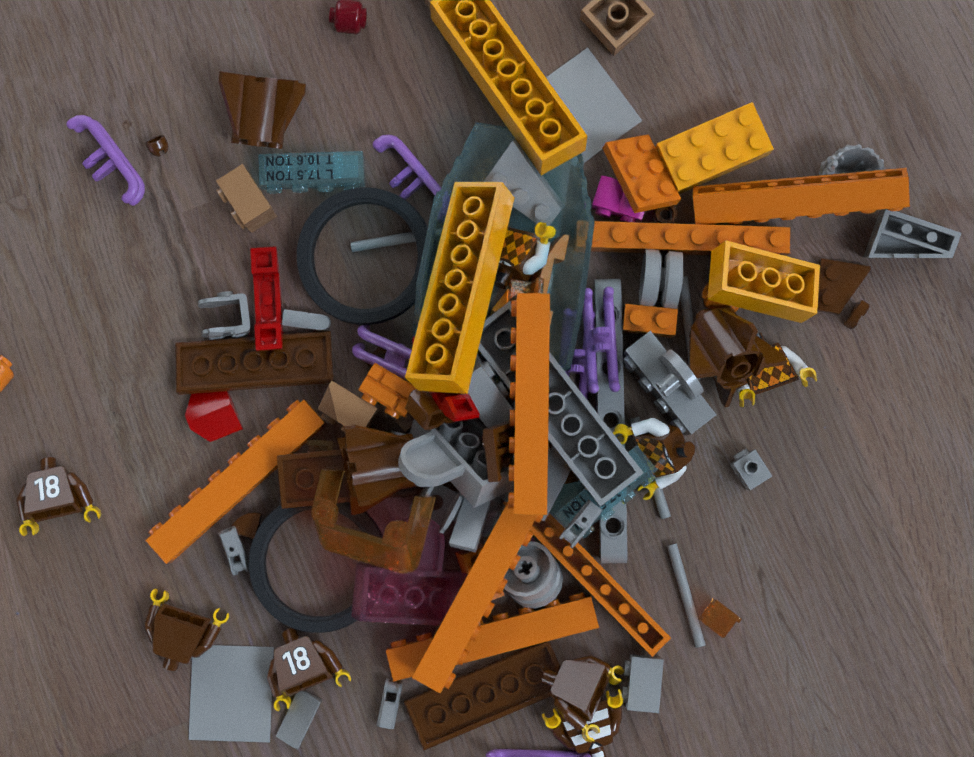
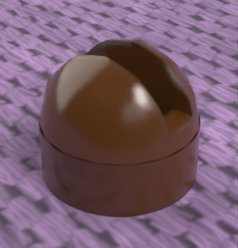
[146,135,169,157]

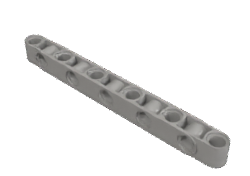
[594,279,627,564]

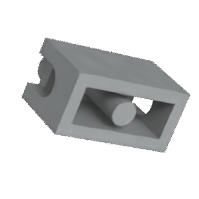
[622,654,664,713]

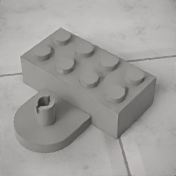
[623,331,716,436]
[398,418,514,508]

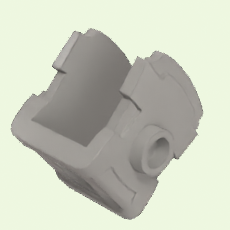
[198,291,250,340]
[409,485,463,533]

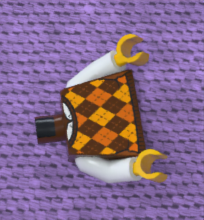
[494,222,556,289]
[736,332,817,407]
[613,418,695,500]

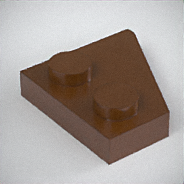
[817,259,871,315]
[482,420,515,482]

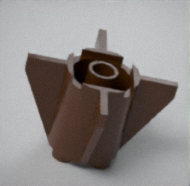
[219,71,306,149]
[689,306,788,408]
[337,425,417,515]

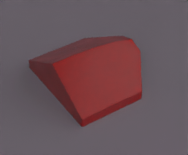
[185,391,243,442]

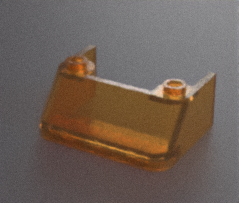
[311,469,436,574]

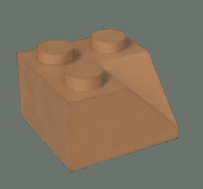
[580,0,655,56]
[216,164,278,233]
[318,381,380,432]

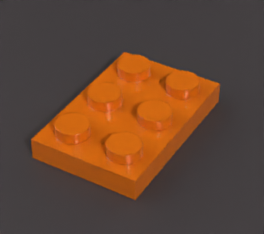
[602,134,681,213]

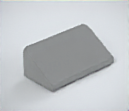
[276,690,323,750]

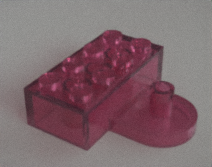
[351,516,467,626]

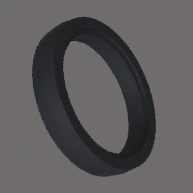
[297,187,434,325]
[249,502,388,633]

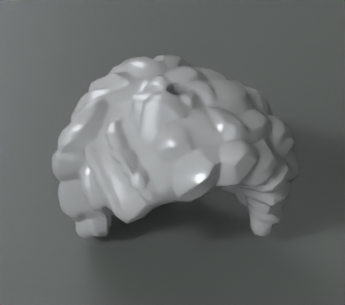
[819,144,886,175]

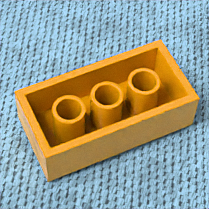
[655,102,774,194]
[707,241,820,323]

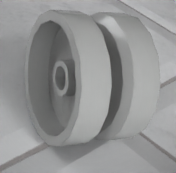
[639,249,683,309]
[504,541,563,608]

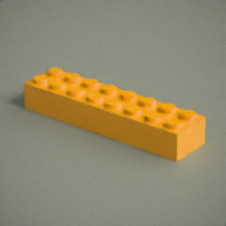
[430,0,587,175]
[405,182,515,394]

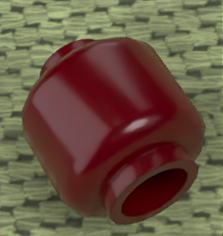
[329,0,367,35]

